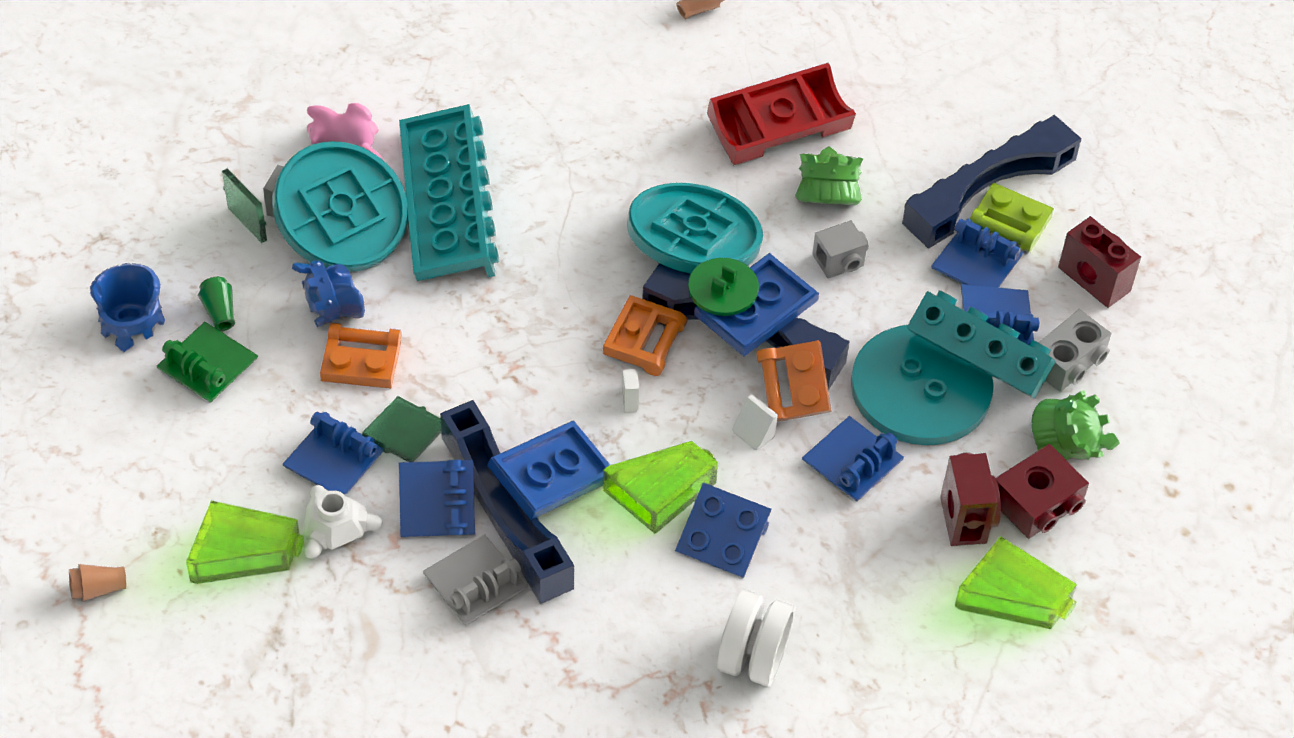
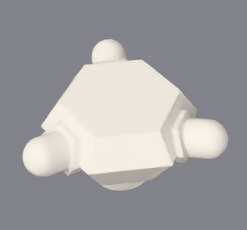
[303,485,382,559]

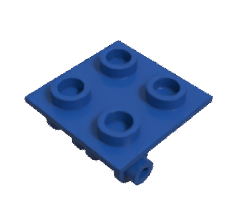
[931,218,1024,287]
[961,284,1040,345]
[283,412,385,495]
[802,416,904,502]
[399,460,475,537]
[675,482,772,578]

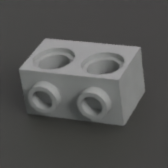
[1039,309,1112,392]

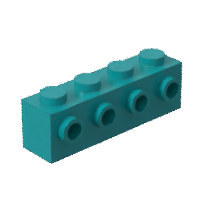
[906,290,1056,399]

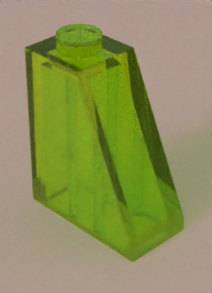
[603,441,718,534]
[186,500,304,584]
[955,536,1077,629]

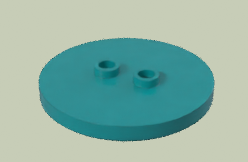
[272,141,408,272]
[627,183,763,273]
[851,325,994,445]

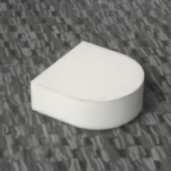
[622,369,639,413]

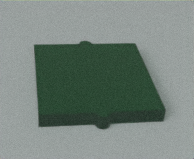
[222,168,267,243]
[362,396,441,462]

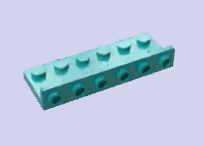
[399,104,499,281]

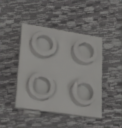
[423,534,528,626]

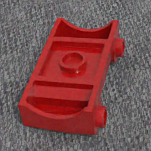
[707,62,856,166]

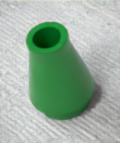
[198,276,235,331]

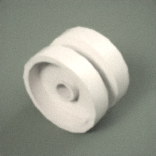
[717,589,795,687]

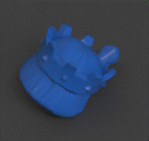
[292,260,365,328]
[90,263,165,352]

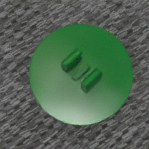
[688,258,759,316]

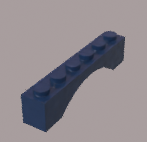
[902,114,1082,249]
[642,263,850,391]
[440,400,574,604]

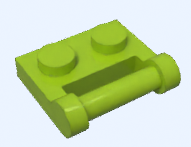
[970,183,1054,253]

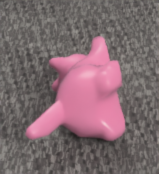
[307,103,383,160]

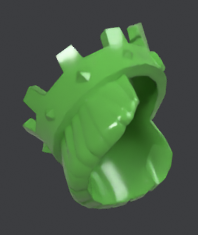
[795,146,864,205]
[1031,390,1120,460]

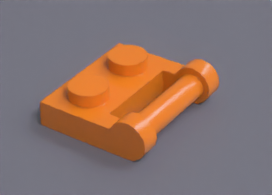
[603,295,688,376]
[320,322,402,389]
[756,340,832,422]

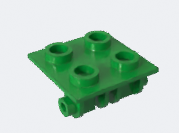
[157,321,258,403]

